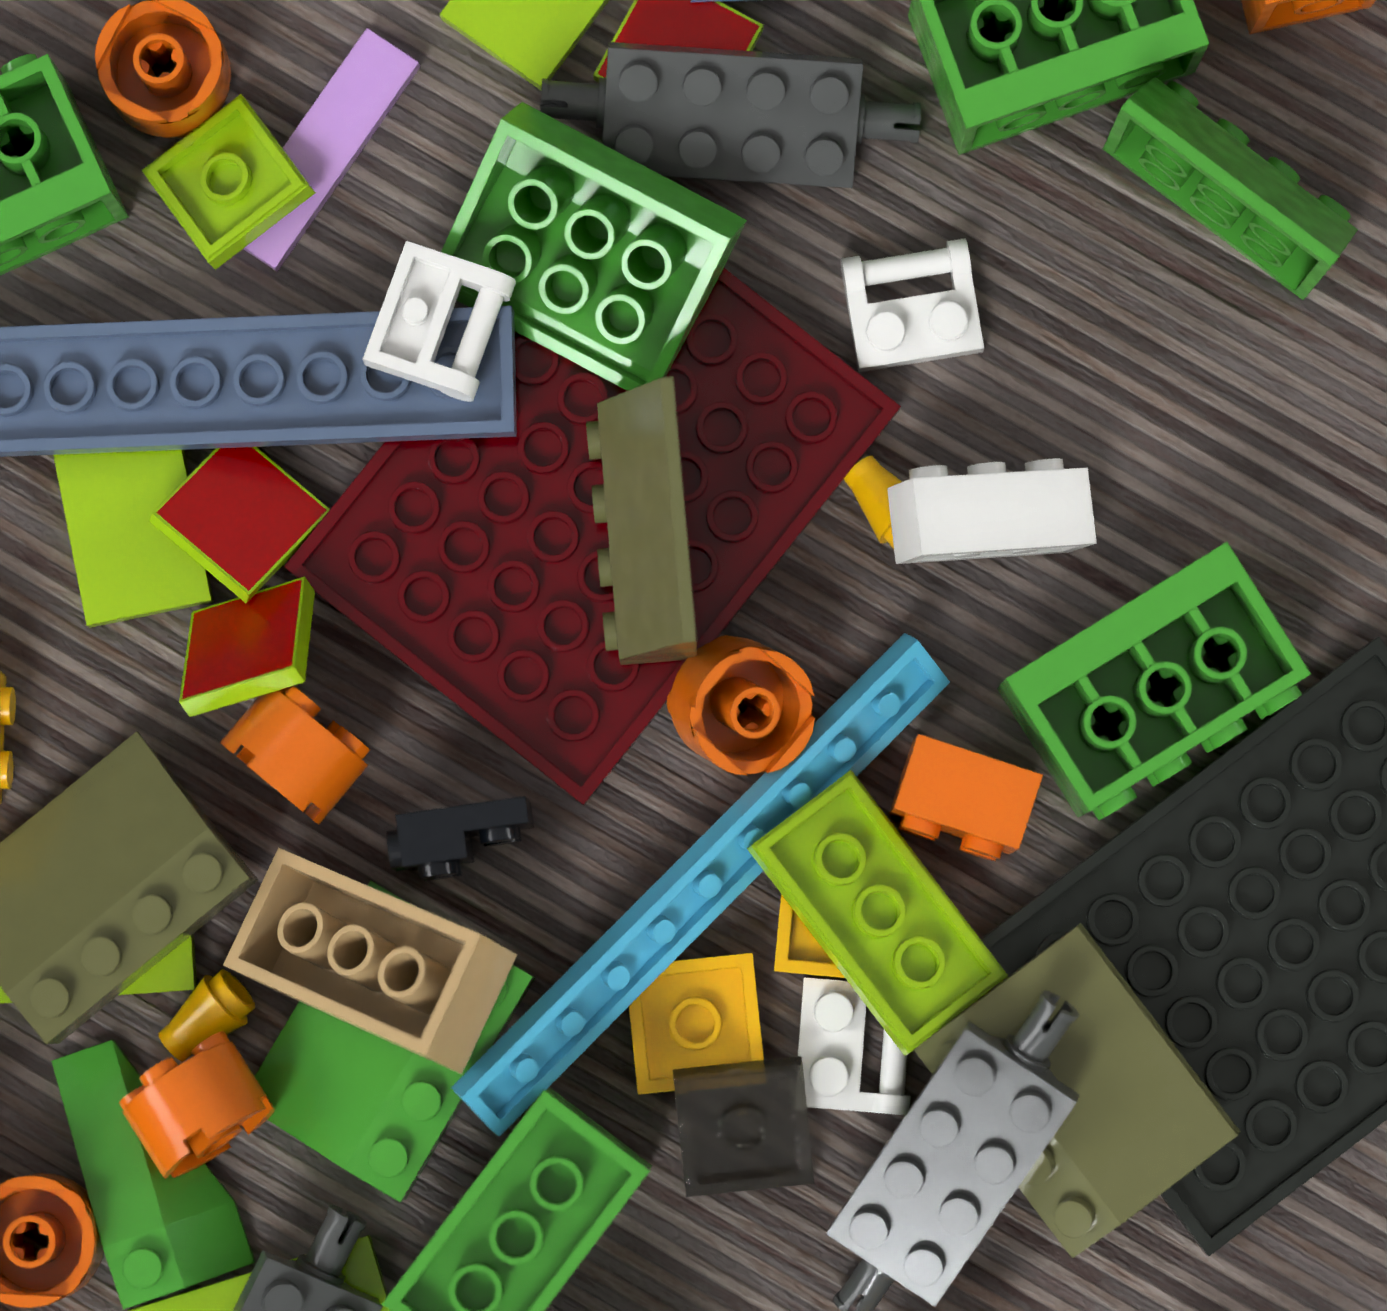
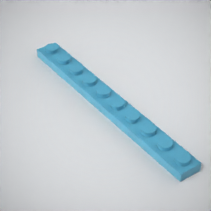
[451,633,950,1137]

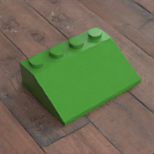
[1103,76,1358,300]
[441,102,747,391]
[255,880,536,1203]

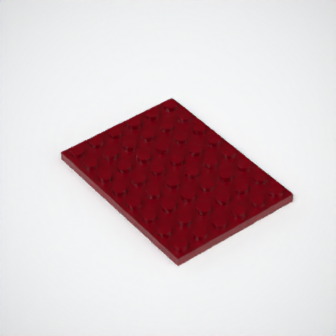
[284,268,901,806]

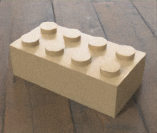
[223,848,517,1074]

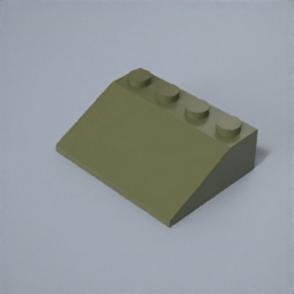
[586,377,697,665]
[0,731,258,1044]
[914,923,1241,1258]

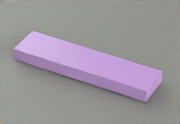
[243,28,420,272]

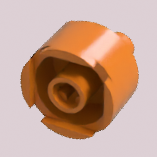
[95,0,231,138]
[666,635,815,775]
[219,686,370,825]
[119,1031,275,1179]
[0,1173,104,1308]

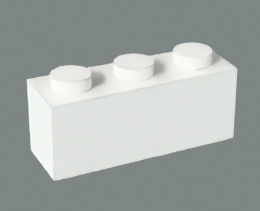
[887,458,1097,564]

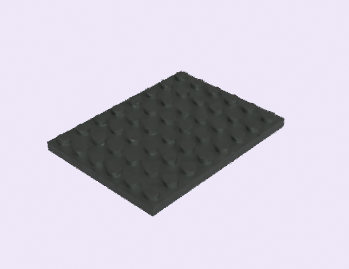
[981,636,1387,1256]

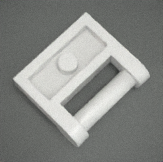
[840,238,984,372]
[363,241,516,402]
[794,977,911,1115]

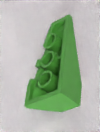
[51,1040,256,1310]

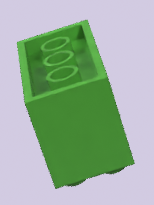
[908,0,1209,155]
[0,54,129,276]
[997,542,1311,821]
[382,1087,652,1311]

